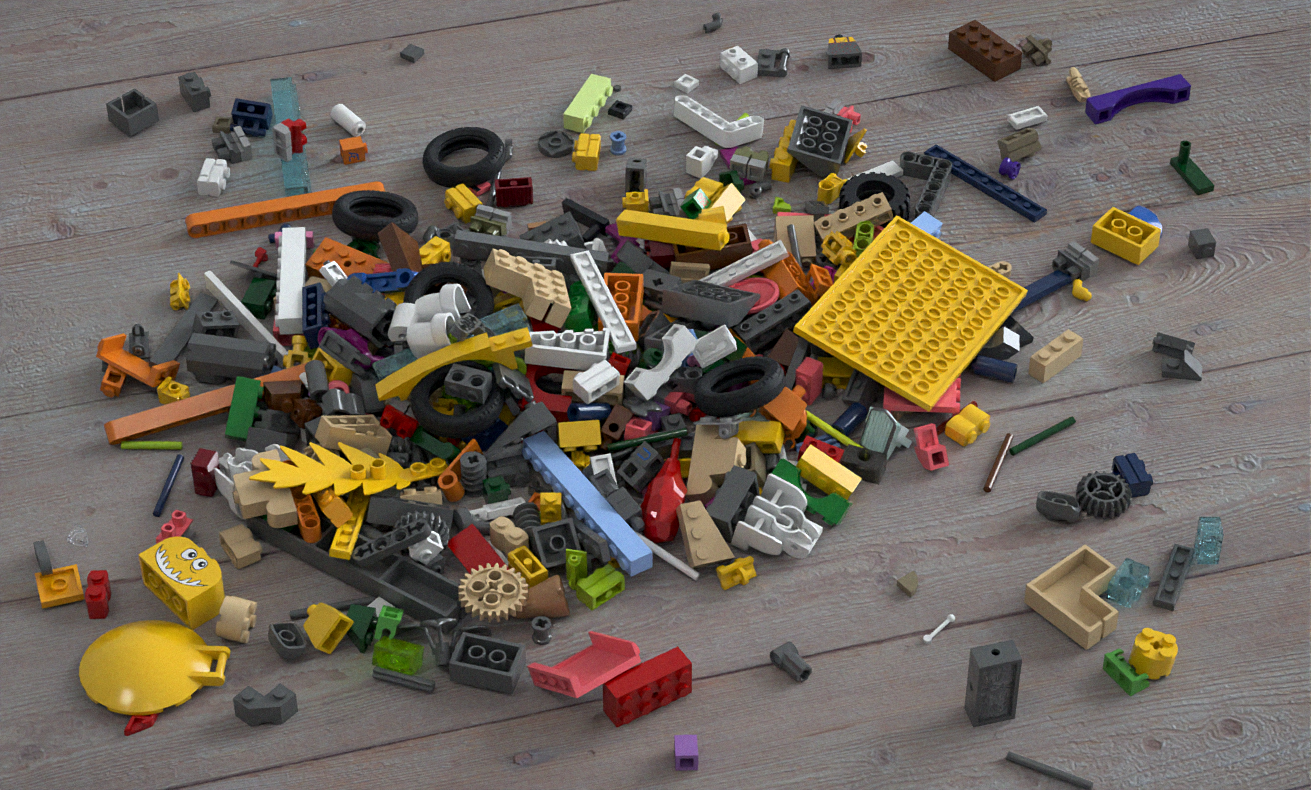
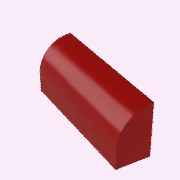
[447,523,510,575]

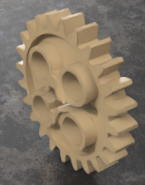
[458,563,528,622]

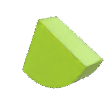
[773,197,791,214]

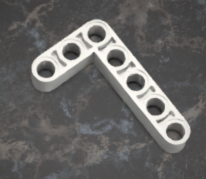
[673,95,764,148]

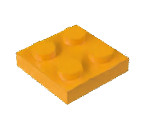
[35,564,85,609]

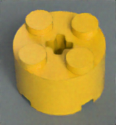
[1129,628,1178,680]

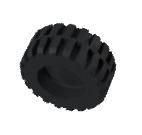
[839,172,910,229]

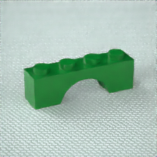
[771,458,853,526]

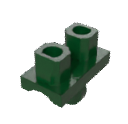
[347,237,380,259]

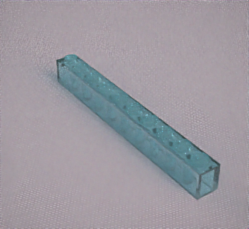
[270,77,312,197]

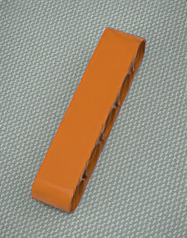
[283,460,322,543]

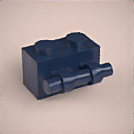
[230,98,273,137]

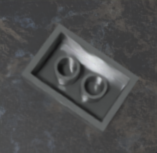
[519,211,587,249]
[706,465,760,543]
[449,632,526,694]

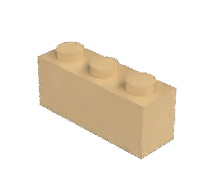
[1028,329,1083,384]

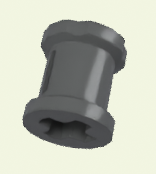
[532,616,552,645]

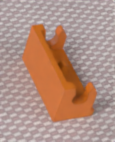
[806,263,834,300]

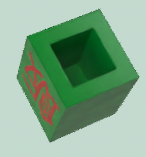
[680,188,711,219]

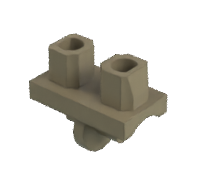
[1021,35,1052,66]

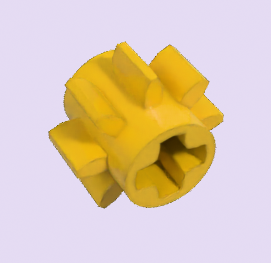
[568,451,590,471]

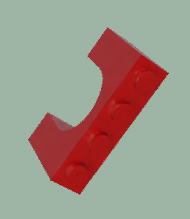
[518,364,577,423]

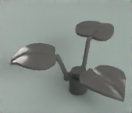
[394,618,492,666]

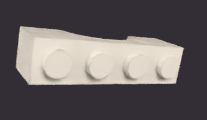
[624,324,699,401]

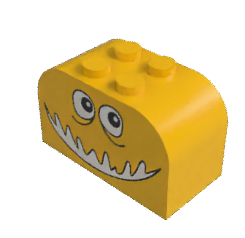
[138,536,225,630]

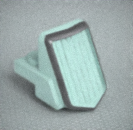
[859,407,912,462]

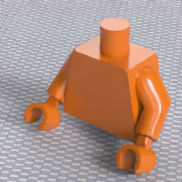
[749,385,807,449]

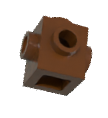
[290,399,323,429]

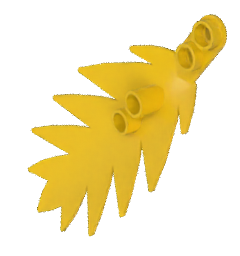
[249,442,448,496]

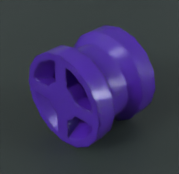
[999,157,1021,179]

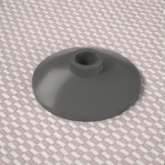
[611,447,633,467]

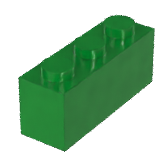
[225,376,264,442]

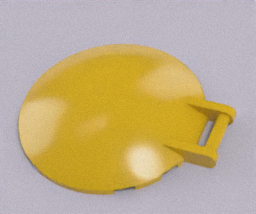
[79,620,231,715]

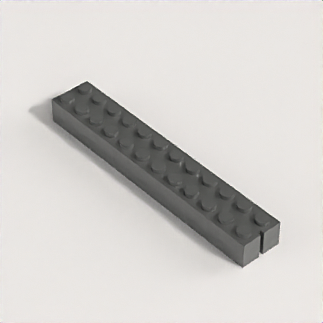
[246,513,468,635]

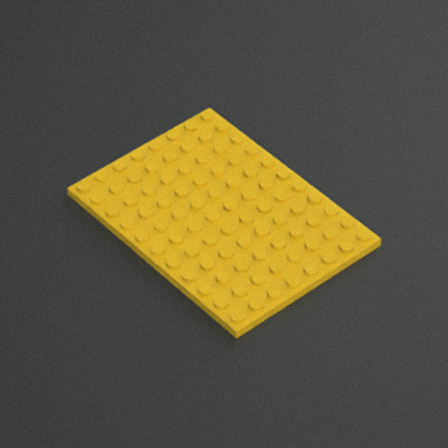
[793,216,1028,412]

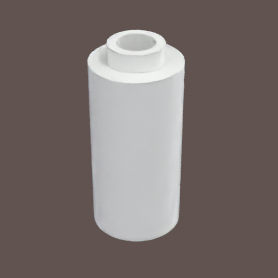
[330,104,366,137]

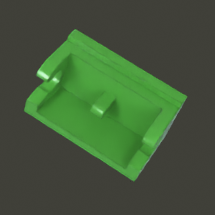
[374,605,404,640]
[1102,649,1150,696]

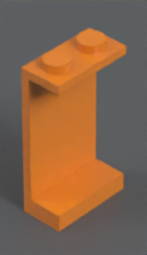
[96,333,180,387]

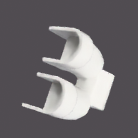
[388,284,471,359]
[214,444,290,520]
[731,474,823,559]

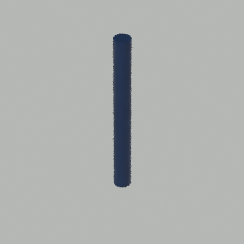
[153,454,184,517]

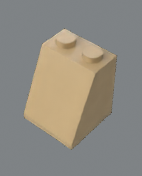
[774,215,816,266]

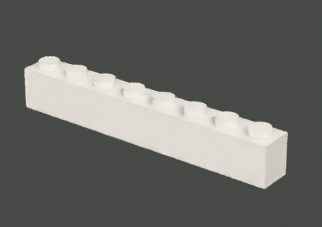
[275,227,307,335]

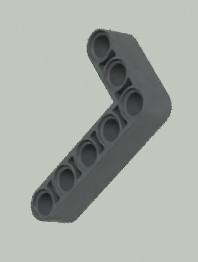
[900,152,952,219]

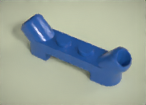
[346,268,419,294]

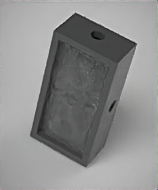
[964,640,1022,727]

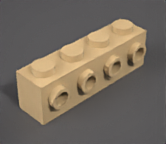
[814,192,894,244]

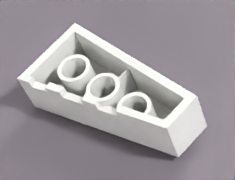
[525,328,610,371]

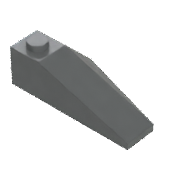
[482,400,557,460]

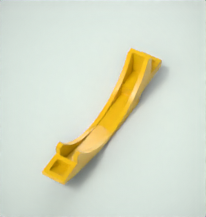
[375,327,533,401]

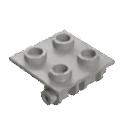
[694,415,743,439]

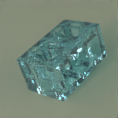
[1194,517,1224,564]
[1106,558,1151,608]

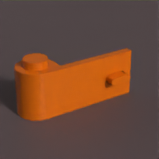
[438,439,483,502]

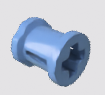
[610,131,626,155]

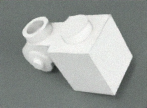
[686,146,718,178]

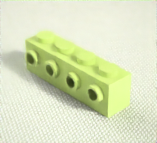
[563,74,613,133]

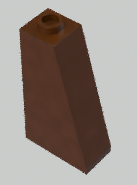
[378,222,423,272]

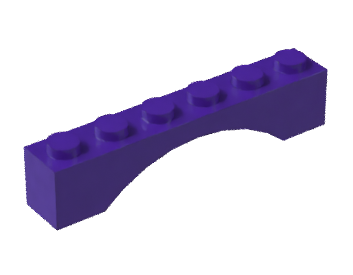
[1085,74,1191,124]

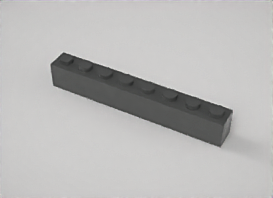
[453,230,609,279]

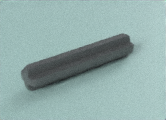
[372,666,435,693]

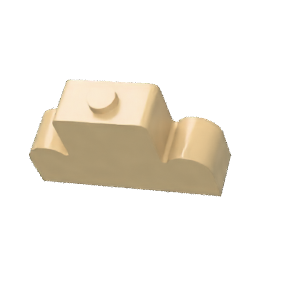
[686,425,746,504]
[232,449,298,528]

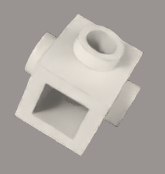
[408,529,443,565]

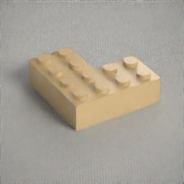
[483,249,571,328]
[1024,545,1119,650]

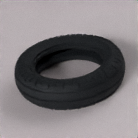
[423,127,506,188]
[332,190,418,242]
[403,262,494,342]
[694,356,785,417]
[410,360,504,439]

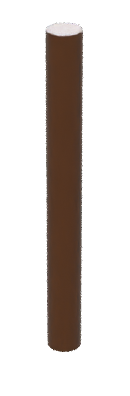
[983,433,1014,493]

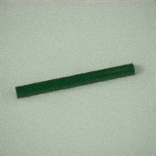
[1009,416,1076,456]
[607,428,689,452]

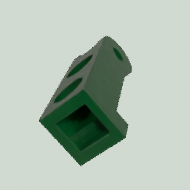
[410,424,461,464]

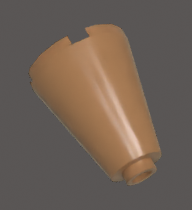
[516,575,570,619]

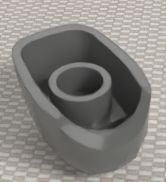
[1036,490,1081,523]
[268,623,306,660]

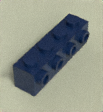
[302,282,331,350]

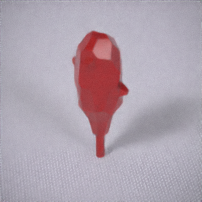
[640,438,688,544]

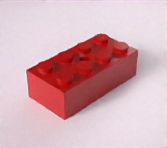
[603,646,692,728]

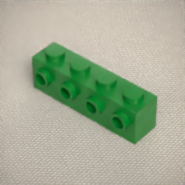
[563,281,596,333]

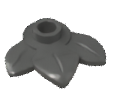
[622,397,662,417]

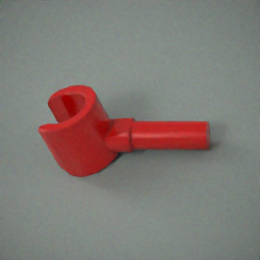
[253,247,268,268]

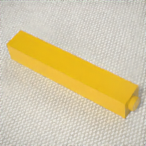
[616,210,729,251]

